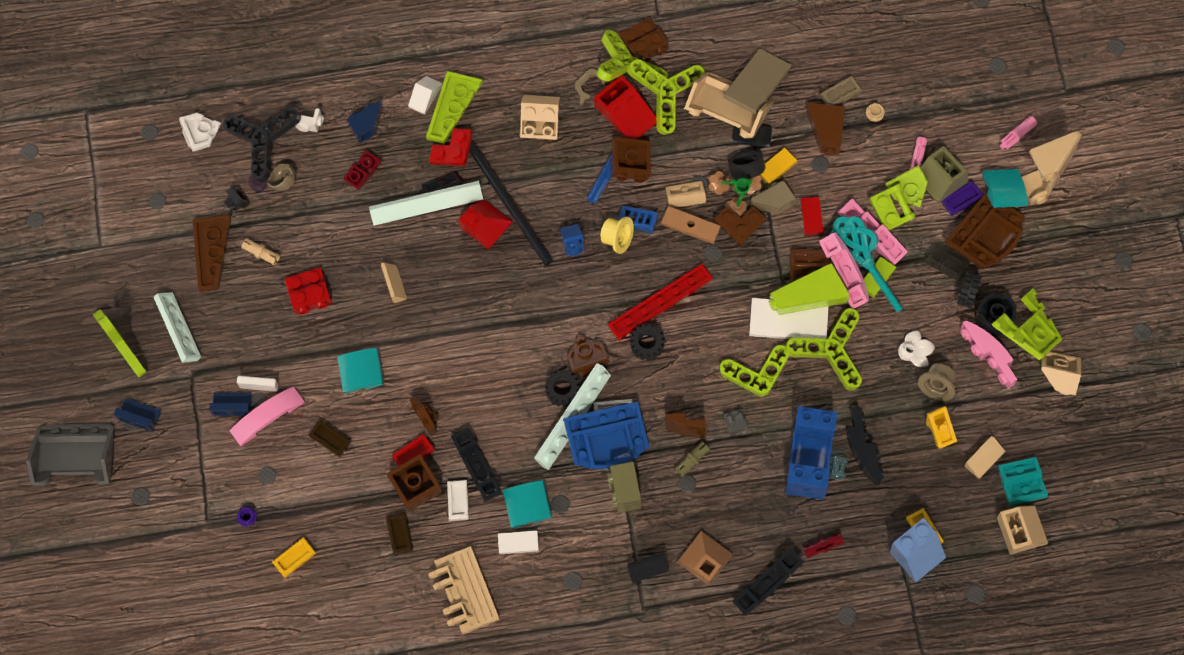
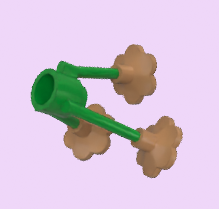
[708,171,762,218]

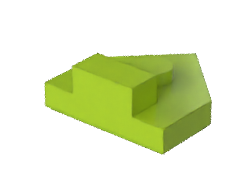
[885,165,928,207]

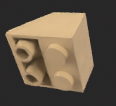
[520,95,560,140]
[997,506,1048,555]

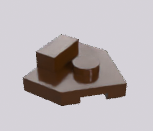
[567,335,610,376]
[409,396,439,436]

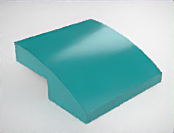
[982,169,1028,208]
[337,348,384,394]
[998,457,1048,506]
[503,480,552,528]

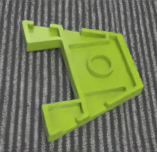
[992,288,1063,360]

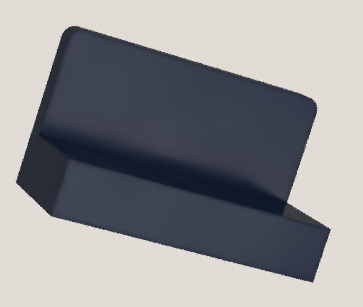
[209,393,252,416]
[113,399,161,432]

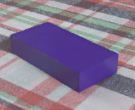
[941,181,983,217]

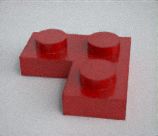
[429,129,473,166]

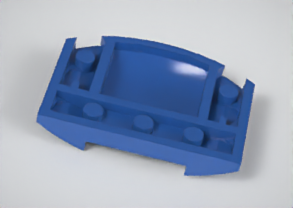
[563,402,649,469]

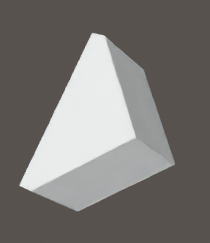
[408,76,443,115]

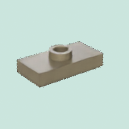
[820,76,862,106]

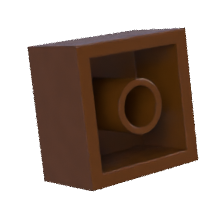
[387,454,442,512]

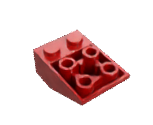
[594,75,656,140]

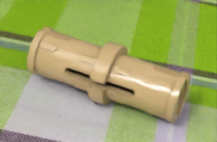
[242,238,280,266]

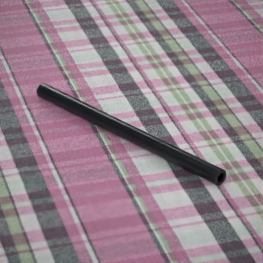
[469,143,553,266]

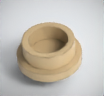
[866,103,885,122]

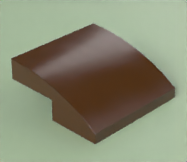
[790,249,829,283]
[665,413,706,438]

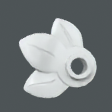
[898,331,935,367]

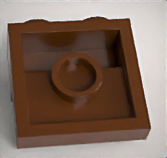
[618,18,669,62]
[611,137,651,183]

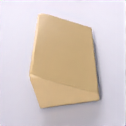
[665,181,706,208]
[381,262,407,303]
[965,436,1005,479]

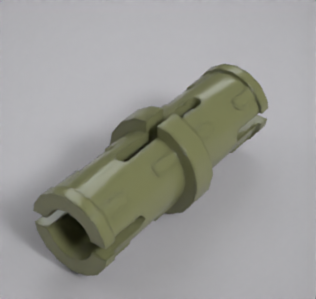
[674,441,710,477]

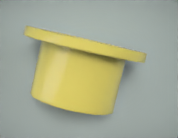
[601,217,634,254]

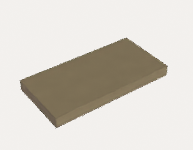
[723,49,792,115]

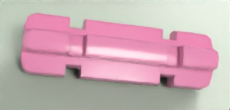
[910,137,927,169]

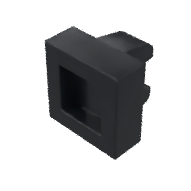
[224,187,250,210]

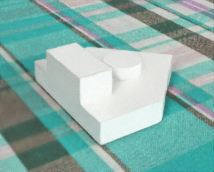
[179,113,221,152]

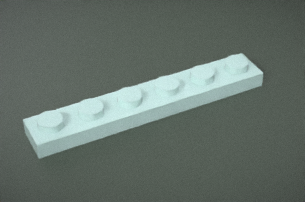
[534,363,611,470]

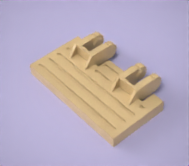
[429,546,500,635]

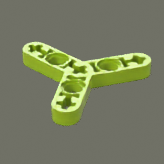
[596,30,668,83]
[627,59,705,135]
[785,308,862,391]
[92,309,147,378]

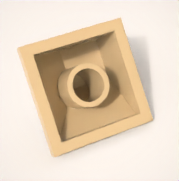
[1041,351,1081,395]

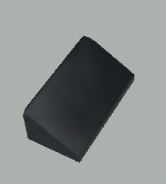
[733,126,772,148]
[421,172,462,193]
[627,553,669,583]

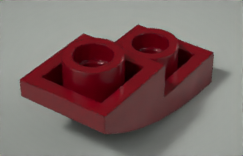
[343,150,382,190]

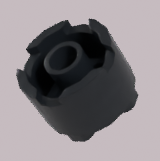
[975,293,1017,337]

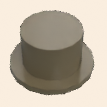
[918,364,956,401]

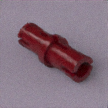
[802,532,844,559]

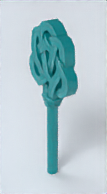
[830,216,903,313]

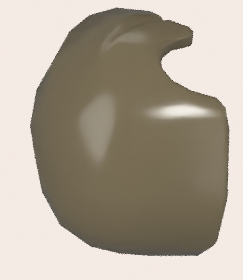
[267,164,295,191]

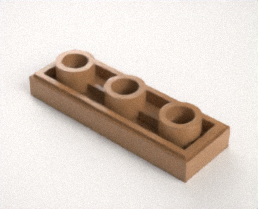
[661,206,721,245]

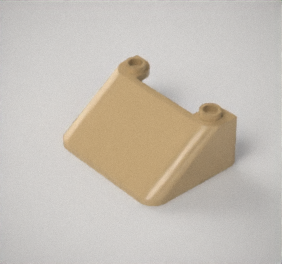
[684,72,774,138]
[1022,131,1082,205]

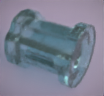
[829,456,848,480]

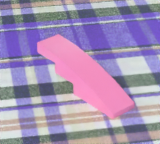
[837,199,908,265]

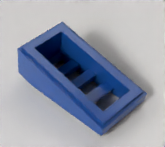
[618,206,658,234]

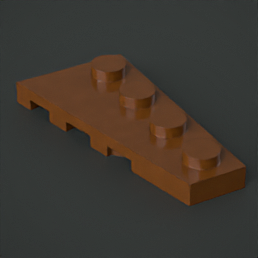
[193,215,231,292]

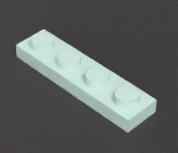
[154,292,201,363]

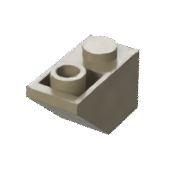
[751,181,796,214]

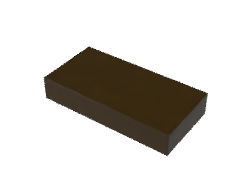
[308,420,351,458]
[386,512,413,555]

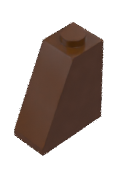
[806,103,845,156]

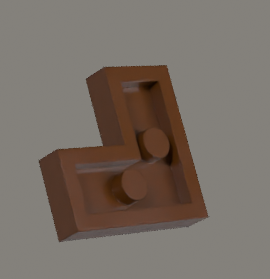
[713,206,767,246]

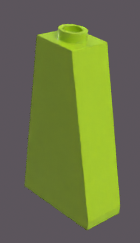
[768,263,850,315]

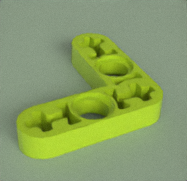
[719,345,789,397]

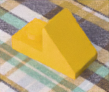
[926,406,957,449]

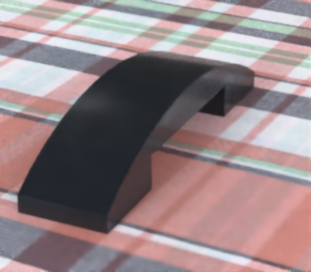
[451,428,503,502]
[732,547,804,616]

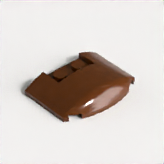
[945,190,1025,269]

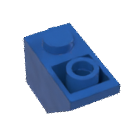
[560,224,584,256]

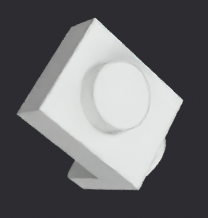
[296,108,324,132]

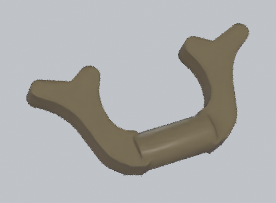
[575,69,606,106]

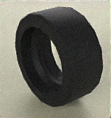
[728,150,766,179]

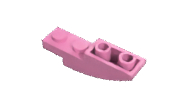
[960,321,1017,389]

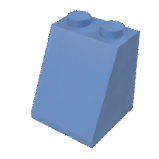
[890,518,946,583]

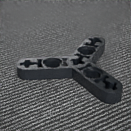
[223,107,301,182]

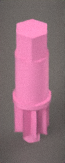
[1000,116,1037,149]

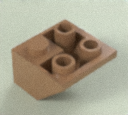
[677,531,733,586]

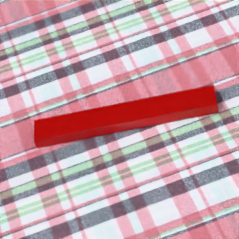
[607,264,713,341]

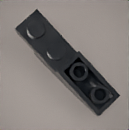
[846,407,884,486]

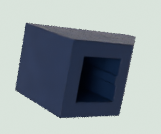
[346,101,382,144]

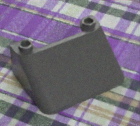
[26,424,114,486]

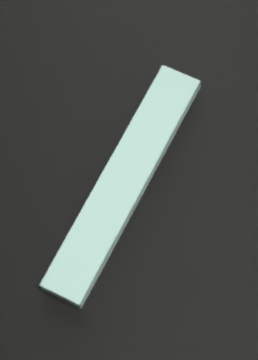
[369,181,483,225]

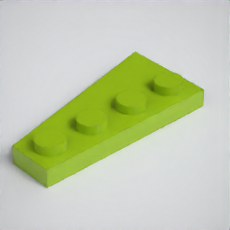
[426,71,483,144]

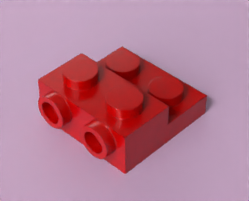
[284,267,332,315]

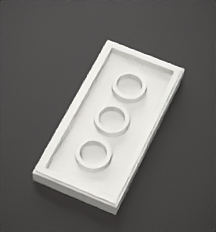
[749,298,828,339]

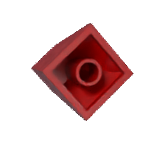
[458,200,513,250]

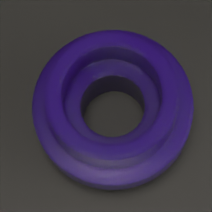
[237,507,257,527]

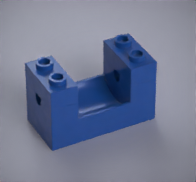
[785,406,838,500]

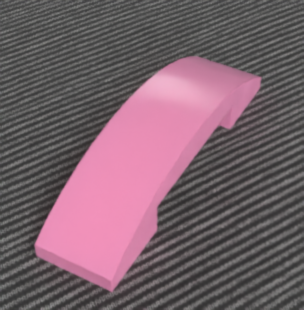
[819,232,869,309]
[230,387,305,446]

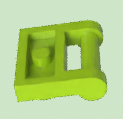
[868,183,916,231]

